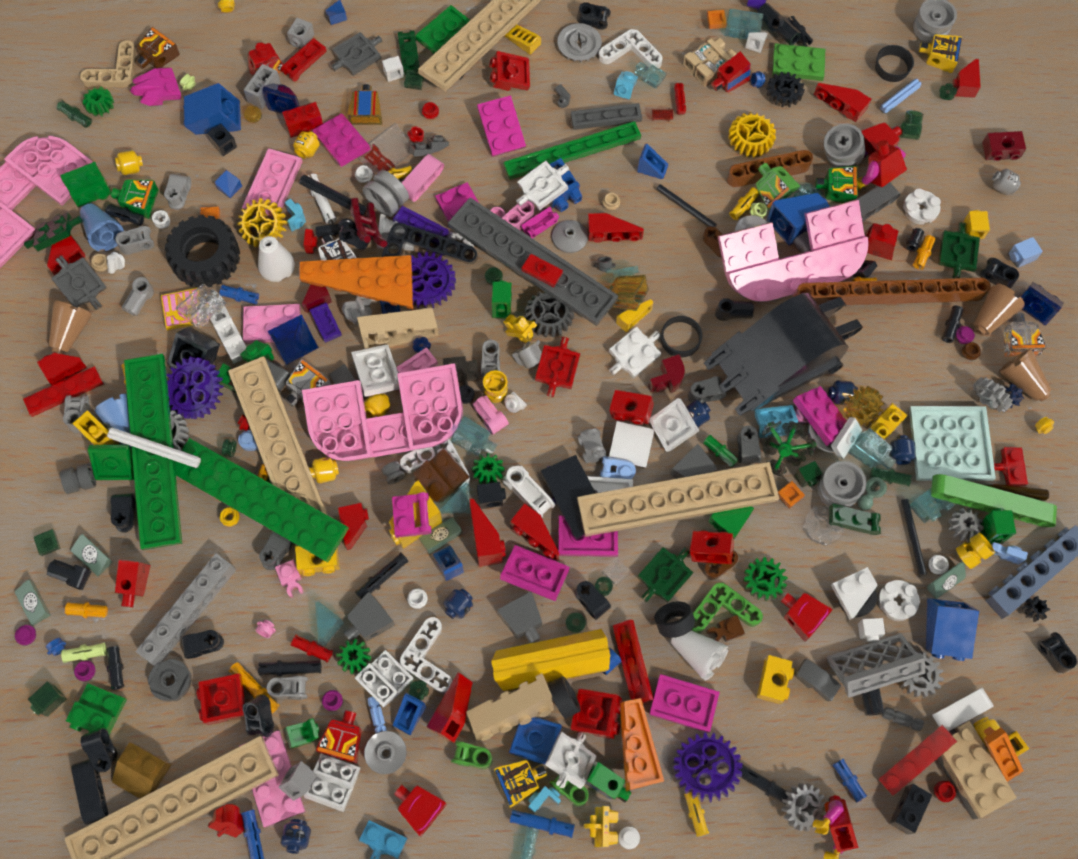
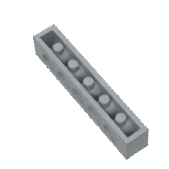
[135,553,236,666]

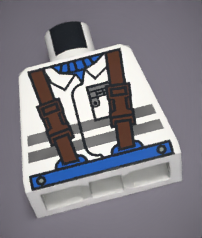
[318,235,357,260]

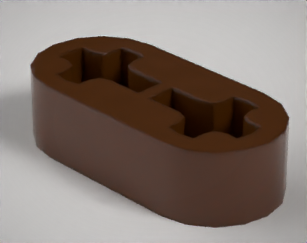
[703,226,723,258]
[704,550,738,580]

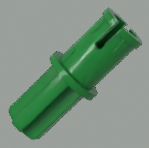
[703,435,738,467]

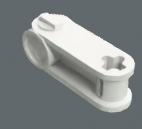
[503,465,555,517]

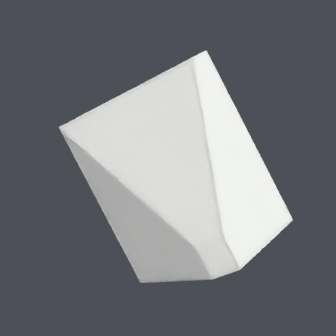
[745,32,768,53]

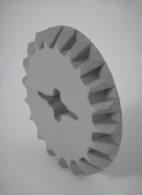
[557,23,602,63]

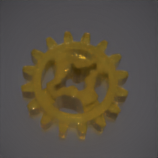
[843,386,885,427]

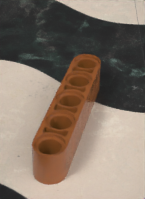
[727,150,813,187]

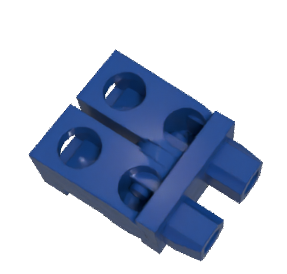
[549,158,582,212]

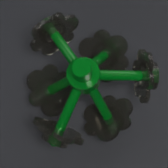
[761,421,817,476]

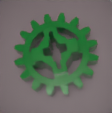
[743,557,788,601]

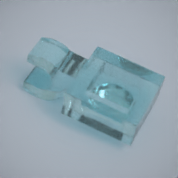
[634,62,667,89]
[605,266,639,283]

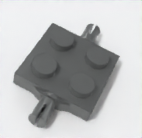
[331,32,383,76]
[51,256,107,310]

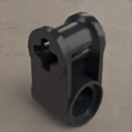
[577,2,611,30]
[338,218,373,250]
[980,258,1019,289]
[110,493,135,533]
[575,581,611,620]
[181,630,224,659]
[1037,632,1077,673]
[243,694,274,737]
[81,728,118,772]

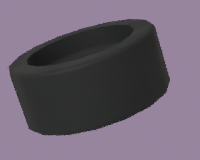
[654,601,695,638]
[548,676,581,719]

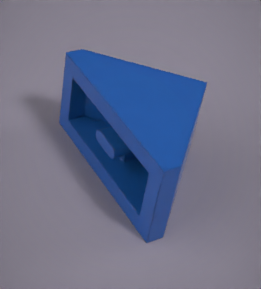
[637,144,668,179]
[433,545,464,581]
[392,693,426,735]

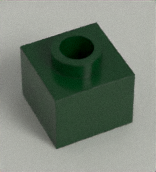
[795,461,823,488]

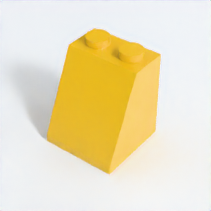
[388,480,442,549]

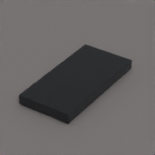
[541,455,596,541]

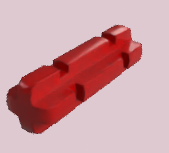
[674,83,686,115]

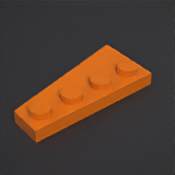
[620,698,664,791]

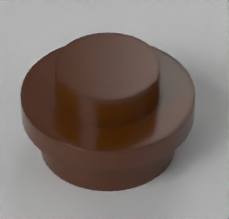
[961,342,981,361]

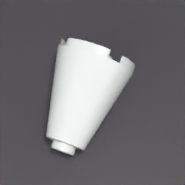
[258,236,295,282]
[671,631,728,681]

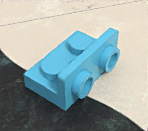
[754,405,798,438]

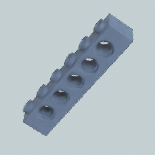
[985,525,1078,619]

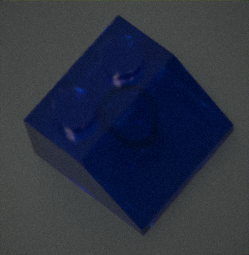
[1021,282,1064,326]

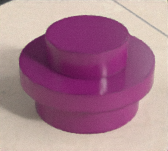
[956,326,975,344]
[15,625,36,646]
[74,660,96,681]
[322,690,343,711]

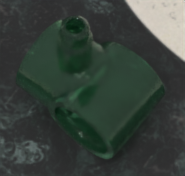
[900,110,924,140]

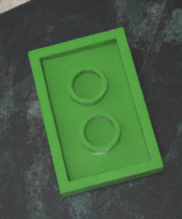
[772,43,826,81]

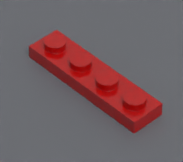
[23,366,104,417]
[612,620,654,703]
[878,724,958,796]

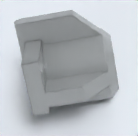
[342,296,372,325]
[512,340,542,368]

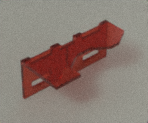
[365,143,395,171]

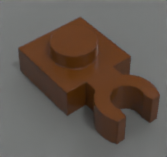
[706,615,745,642]

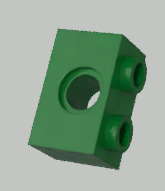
[492,280,512,319]
[980,508,1016,544]

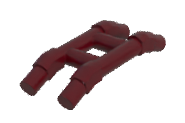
[350,197,387,247]

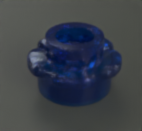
[413,337,431,353]

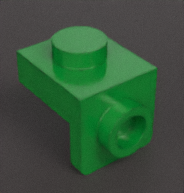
[240,340,274,362]
[284,718,319,749]

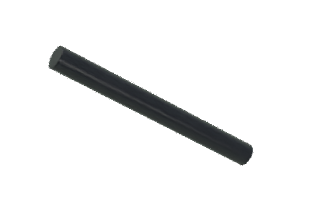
[656,184,717,227]
[901,499,927,576]

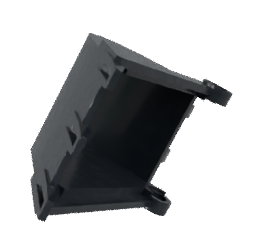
[704,293,863,416]

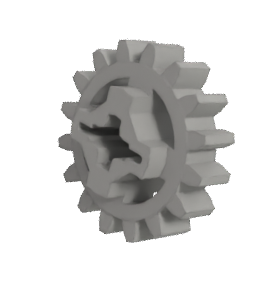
[973,377,1012,413]
[901,652,944,698]
[781,783,826,831]

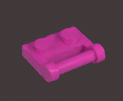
[392,492,432,538]

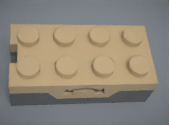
[937,721,1017,820]

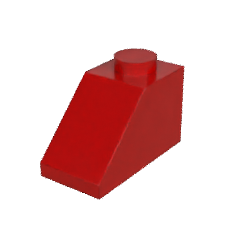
[952,59,981,98]
[47,235,86,276]
[37,353,87,385]
[338,503,369,550]

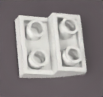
[609,421,654,467]
[355,650,415,708]
[304,754,360,812]

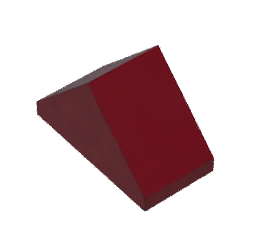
[302,284,332,313]

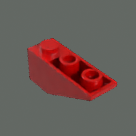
[814,83,872,122]
[587,213,644,243]
[510,503,560,561]
[426,672,473,743]

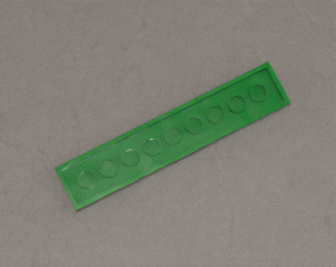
[124,354,183,550]
[175,438,349,563]

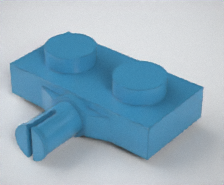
[359,820,407,859]

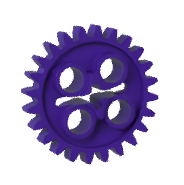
[411,252,456,308]
[166,357,224,419]
[673,732,742,803]

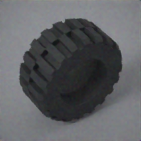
[165,215,240,288]

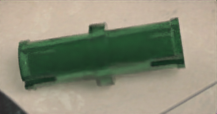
[56,100,92,128]
[870,467,912,487]

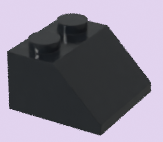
[167,327,220,380]

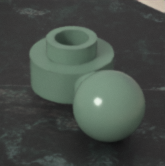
[857,477,887,510]

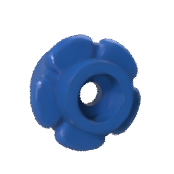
[750,71,765,88]
[46,638,66,656]

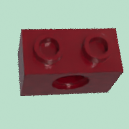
[982,131,1026,161]

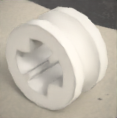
[152,210,170,229]

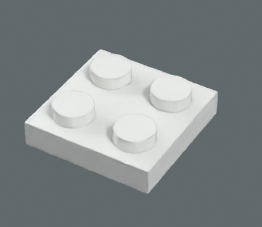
[649,398,699,452]

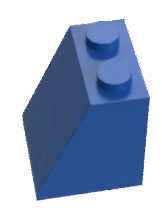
[183,83,241,135]
[766,193,830,246]
[926,598,979,661]

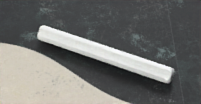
[107,428,201,468]

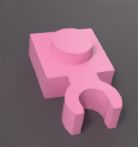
[275,559,303,598]

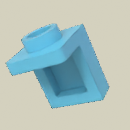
[614,71,638,99]
[285,198,306,231]
[528,786,561,813]

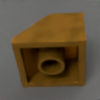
[112,742,171,799]

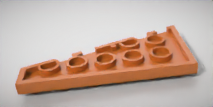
[300,255,413,310]

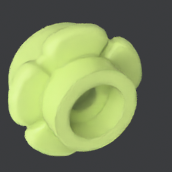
[180,74,196,90]
[750,202,767,218]

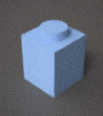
[1008,237,1043,268]

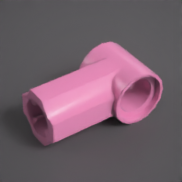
[473,396,509,435]

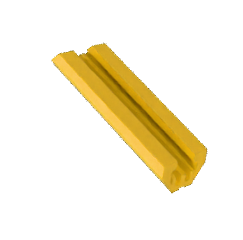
[491,629,610,691]

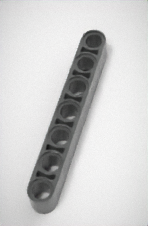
[793,182,900,253]

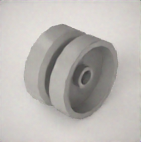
[913,0,957,43]
[824,124,865,168]
[362,170,409,217]
[817,461,866,508]

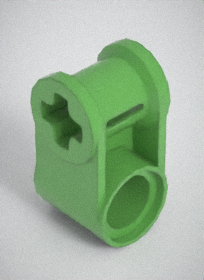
[451,741,493,769]
[549,775,589,807]

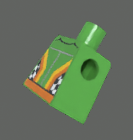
[756,163,800,209]

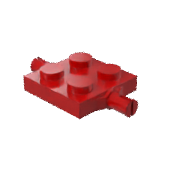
[535,337,581,397]

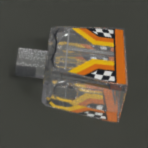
[1004,313,1046,357]

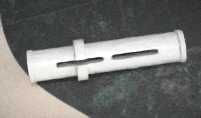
[308,174,337,224]

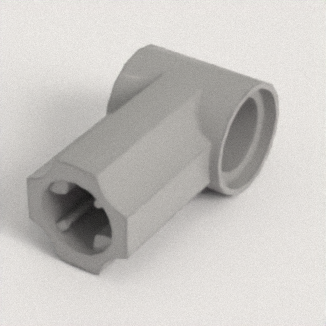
[121,277,154,316]

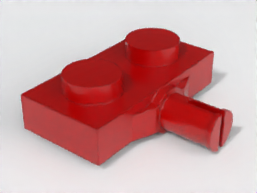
[994,447,1028,486]

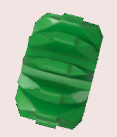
[82,86,114,117]
[472,452,505,484]
[336,639,372,675]

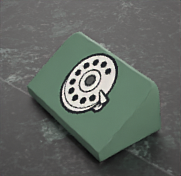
[419,517,463,554]
[70,534,113,577]
[927,562,966,599]
[15,579,51,626]

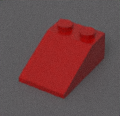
[469,499,506,567]

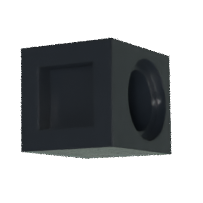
[207,123,237,156]
[477,482,506,509]

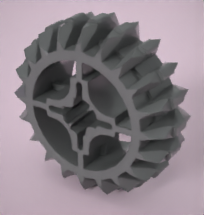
[525,291,574,338]

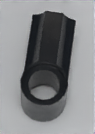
[715,298,754,321]
[46,559,92,590]
[861,688,885,716]

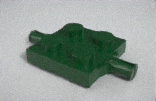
[24,212,83,252]
[938,222,980,279]
[637,547,694,603]

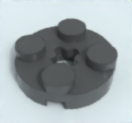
[148,659,192,702]

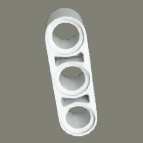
[932,688,994,731]

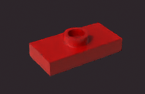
[521,254,563,288]

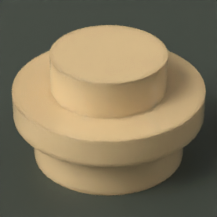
[602,193,620,210]
[91,254,108,272]

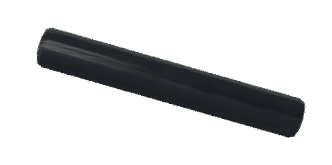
[299,175,367,215]

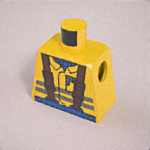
[918,34,962,73]
[494,760,547,809]

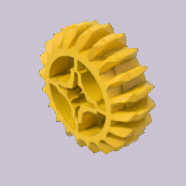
[728,111,776,157]
[237,198,287,247]

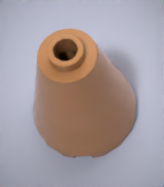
[973,284,1024,336]
[49,301,92,354]
[999,348,1052,402]

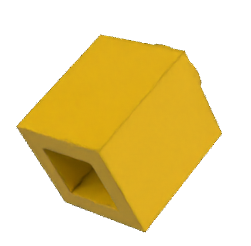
[964,210,990,239]

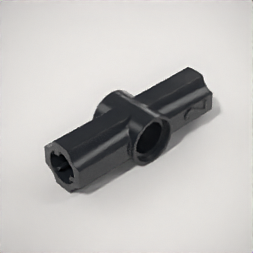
[757,3,801,45]

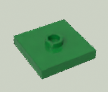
[88,445,134,480]

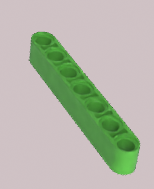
[931,474,1057,527]

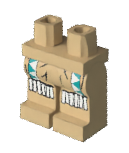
[683,38,736,87]

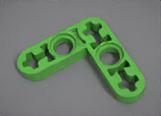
[691,583,763,633]

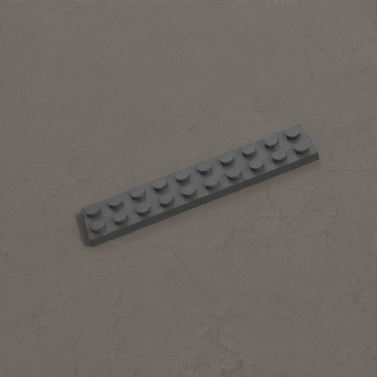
[448,198,619,326]

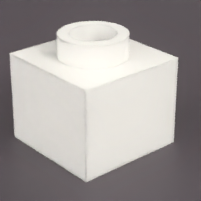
[382,56,404,82]
[858,618,885,642]

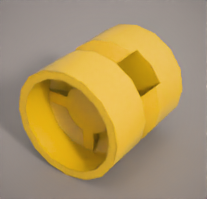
[483,370,508,403]
[956,532,995,569]

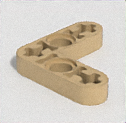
[80,40,136,87]

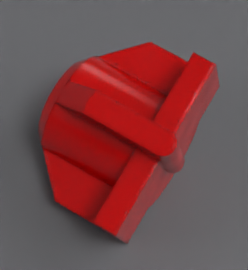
[208,804,244,838]

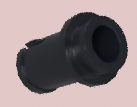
[906,228,924,252]

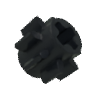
[1022,596,1050,622]

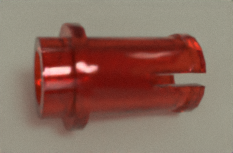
[652,107,673,122]

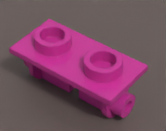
[521,206,559,239]

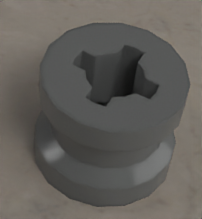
[381,461,405,485]

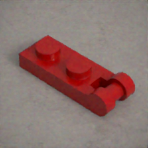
[281,38,327,82]

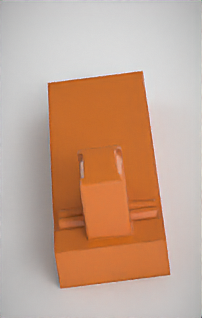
[983,727,1024,782]

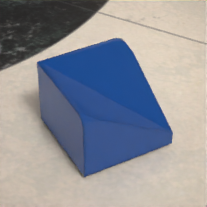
[325,0,347,25]
[215,170,242,198]

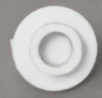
[107,252,125,274]
[505,392,527,413]

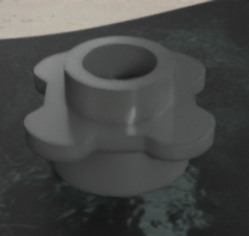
[594,256,616,272]

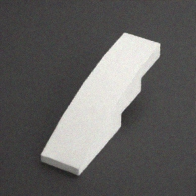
[202,294,246,364]

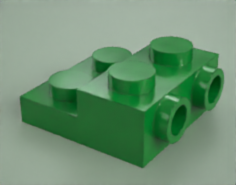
[60,162,111,208]
[66,683,127,735]

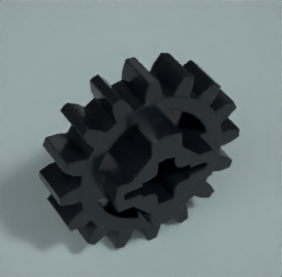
[766,72,805,107]

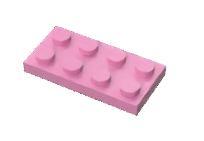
[242,148,303,220]
[239,731,306,828]

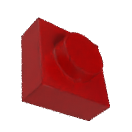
[303,229,318,254]

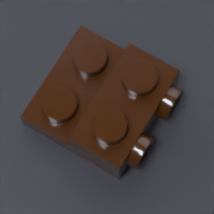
[413,448,470,503]

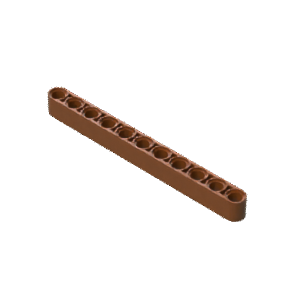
[792,278,991,305]

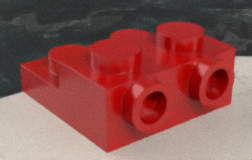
[489,51,530,91]
[197,673,245,725]
[570,689,623,739]

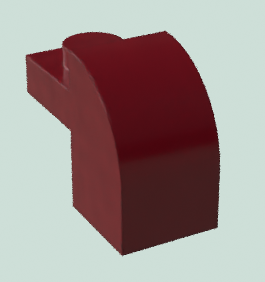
[648,354,685,393]

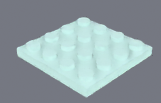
[909,406,996,481]

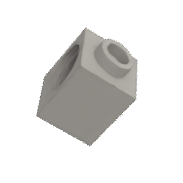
[287,18,314,48]
[278,761,317,801]

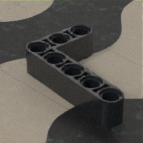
[381,222,478,265]

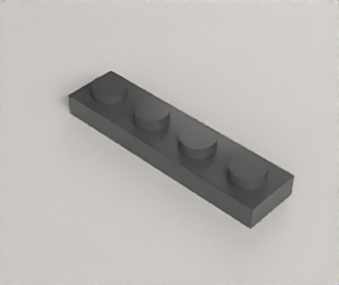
[570,103,642,130]

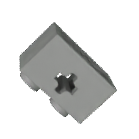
[244,64,281,109]

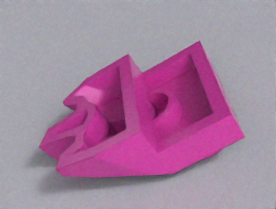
[130,68,181,106]

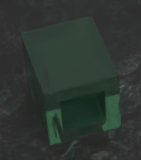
[28,681,67,717]

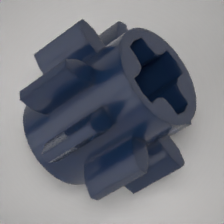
[1004,384,1024,408]

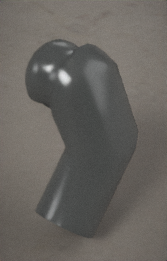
[555,84,571,108]

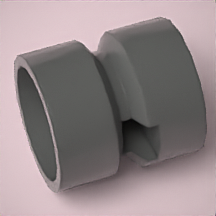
[60,463,96,494]

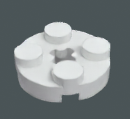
[903,189,941,225]
[878,580,920,621]

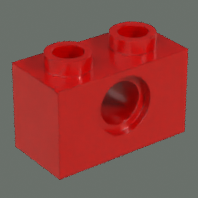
[282,102,323,138]
[609,390,654,425]
[690,530,734,564]

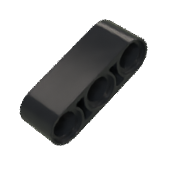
[71,759,108,825]

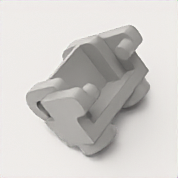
[578,428,607,463]

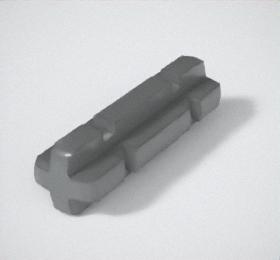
[882,707,924,731]

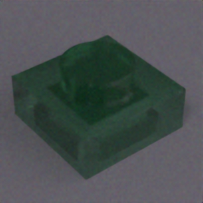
[404,69,424,90]
[33,529,61,556]

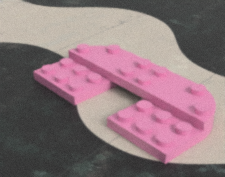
[0,136,98,268]
[718,200,868,301]
[302,364,463,461]

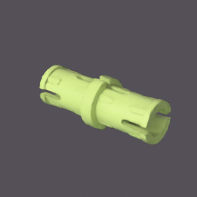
[61,643,107,663]

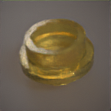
[244,105,262,123]

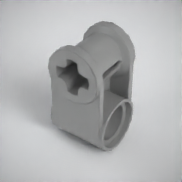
[164,174,191,210]
[116,226,154,255]
[481,339,500,377]
[63,395,90,433]
[267,676,308,700]

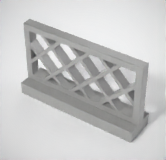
[827,633,925,698]

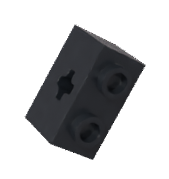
[889,784,932,835]

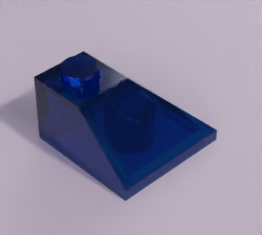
[262,83,300,114]
[268,314,319,365]

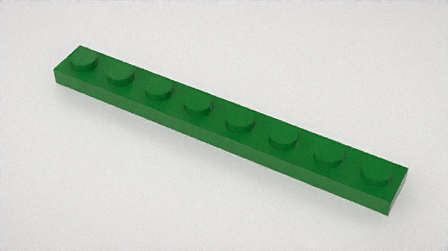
[504,121,641,180]

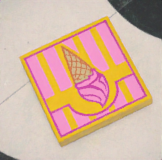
[161,288,204,331]

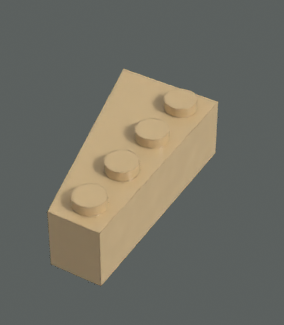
[357,308,439,349]
[466,673,554,741]

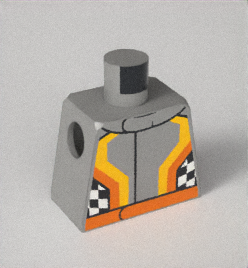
[285,359,331,407]

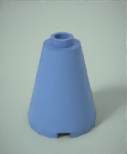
[80,203,124,251]
[95,393,132,449]

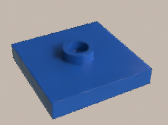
[509,717,562,765]

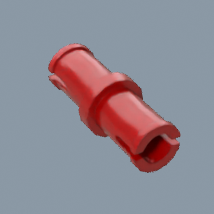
[290,634,333,663]

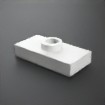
[831,417,862,459]

